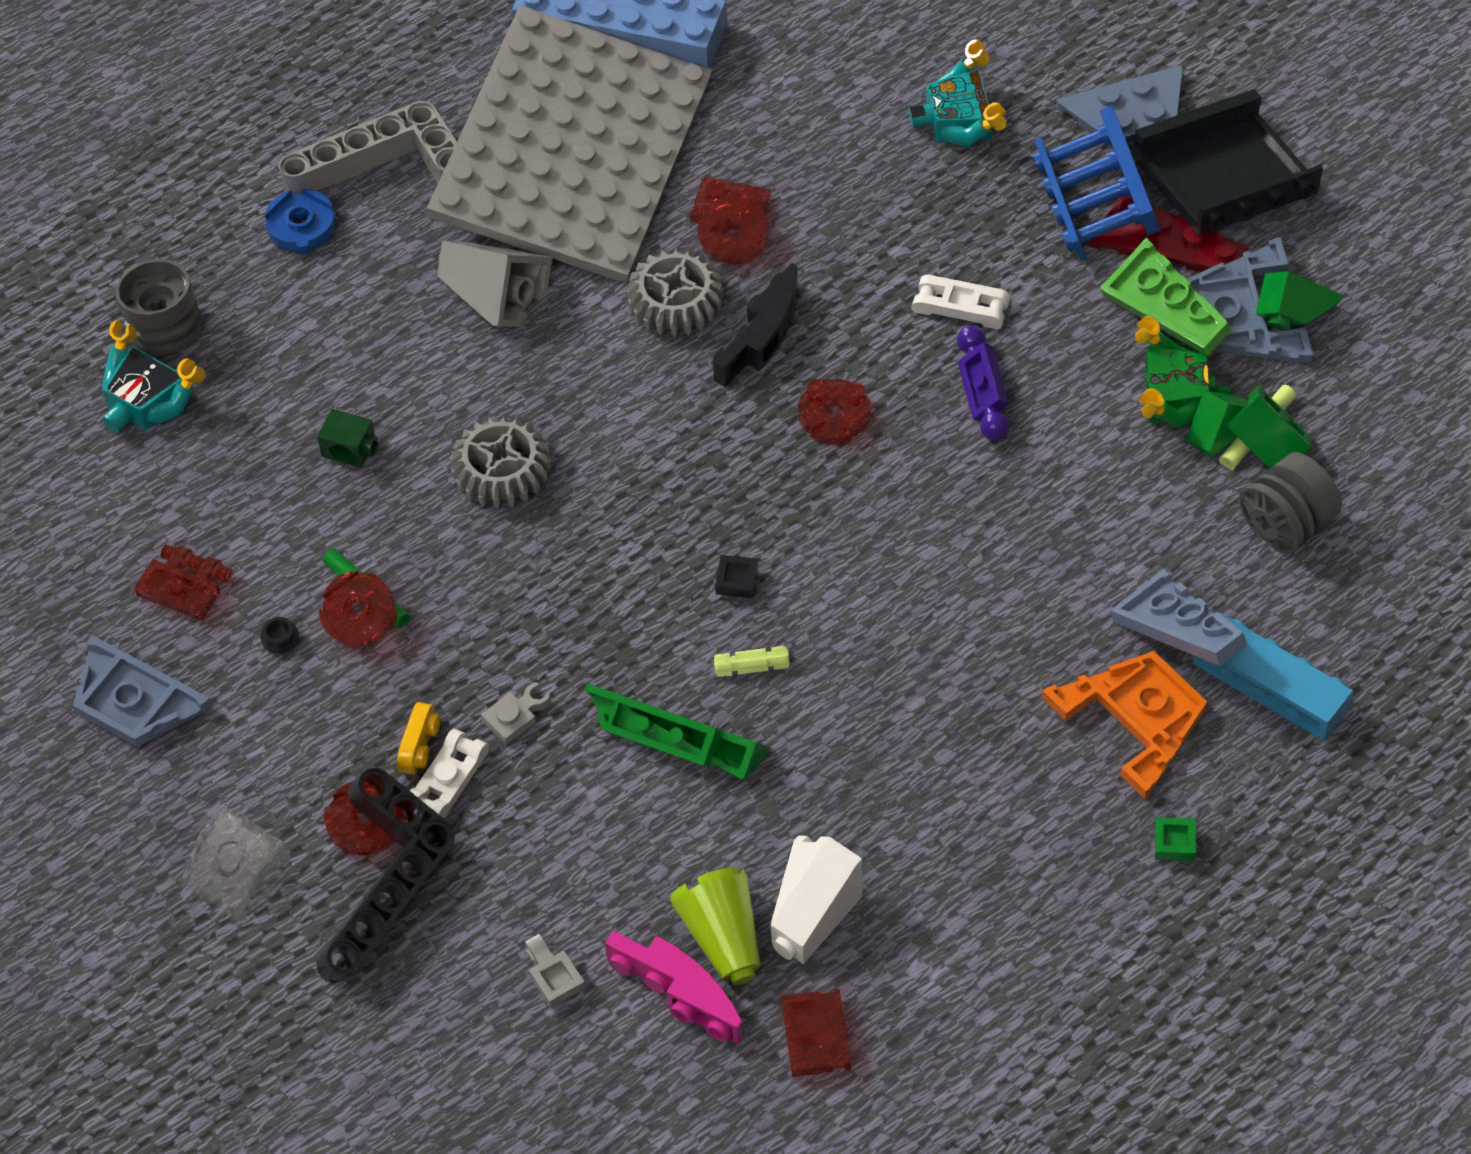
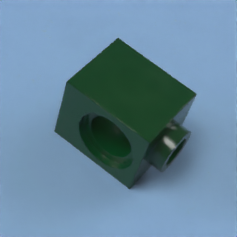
[317,409,378,468]

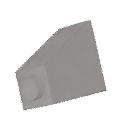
[437,241,553,327]

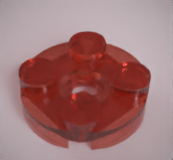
[697,193,769,265]
[798,379,871,445]
[319,571,397,648]
[324,782,404,856]

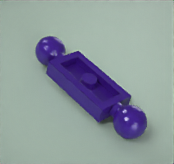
[957,325,1010,441]

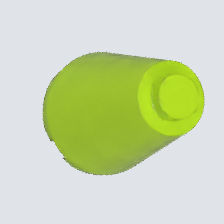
[670,867,761,985]

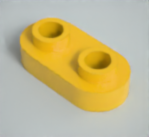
[397,702,440,775]

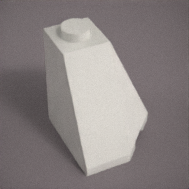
[771,836,863,964]

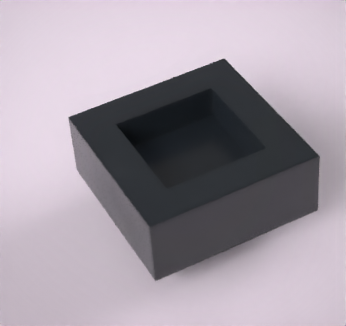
[715,555,758,598]

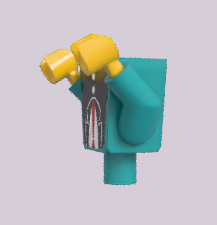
[102,320,206,433]

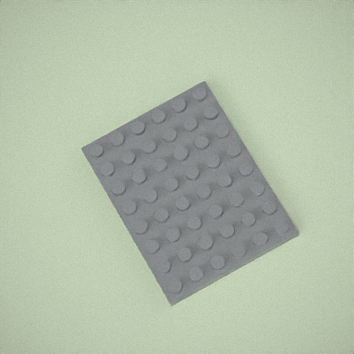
[426,5,713,282]

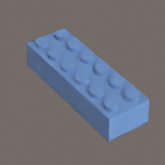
[512,0,728,68]

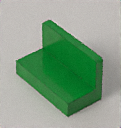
[1228,385,1311,469]

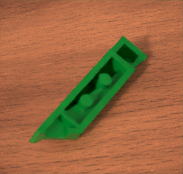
[585,683,771,780]

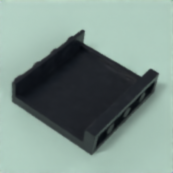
[1132,89,1323,236]

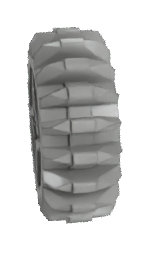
[627,248,724,338]
[451,415,551,510]

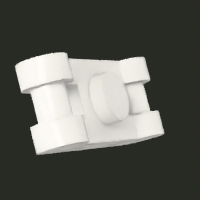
[911,275,1011,330]
[410,728,489,818]

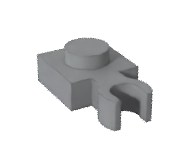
[481,682,551,745]

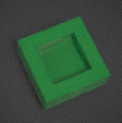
[1155,817,1196,861]

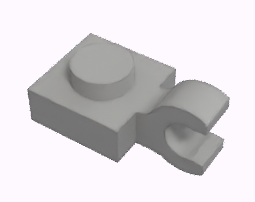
[525,934,585,1008]

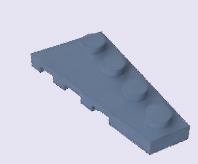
[1110,570,1247,666]

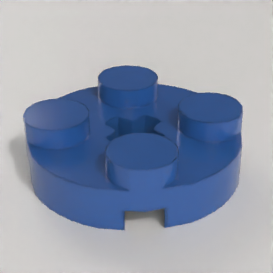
[265,189,337,254]

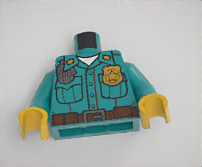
[908,40,1007,147]

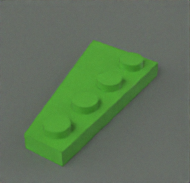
[1100,238,1232,356]

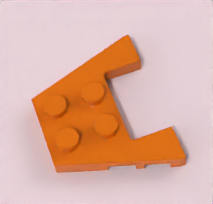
[1042,651,1207,799]

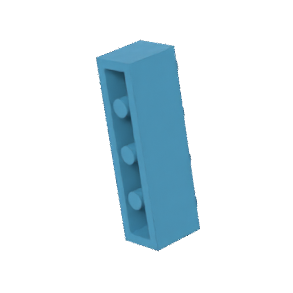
[1193,613,1353,741]

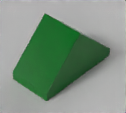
[1186,390,1248,458]

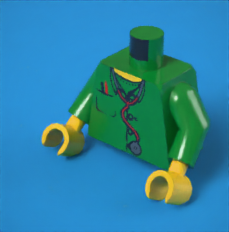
[1135,316,1230,428]

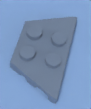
[1056,65,1182,147]
[73,635,212,747]

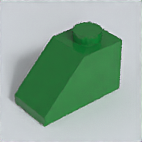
[1255,271,1343,330]

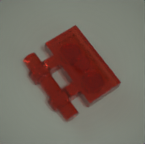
[134,544,233,621]

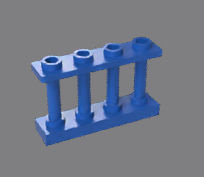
[1033,106,1161,261]

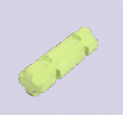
[714,646,790,677]

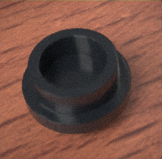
[260,617,299,654]

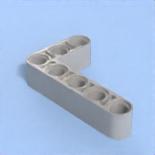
[279,101,457,195]

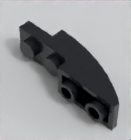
[712,263,798,388]

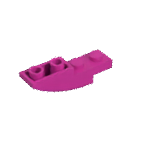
[605,931,743,1045]

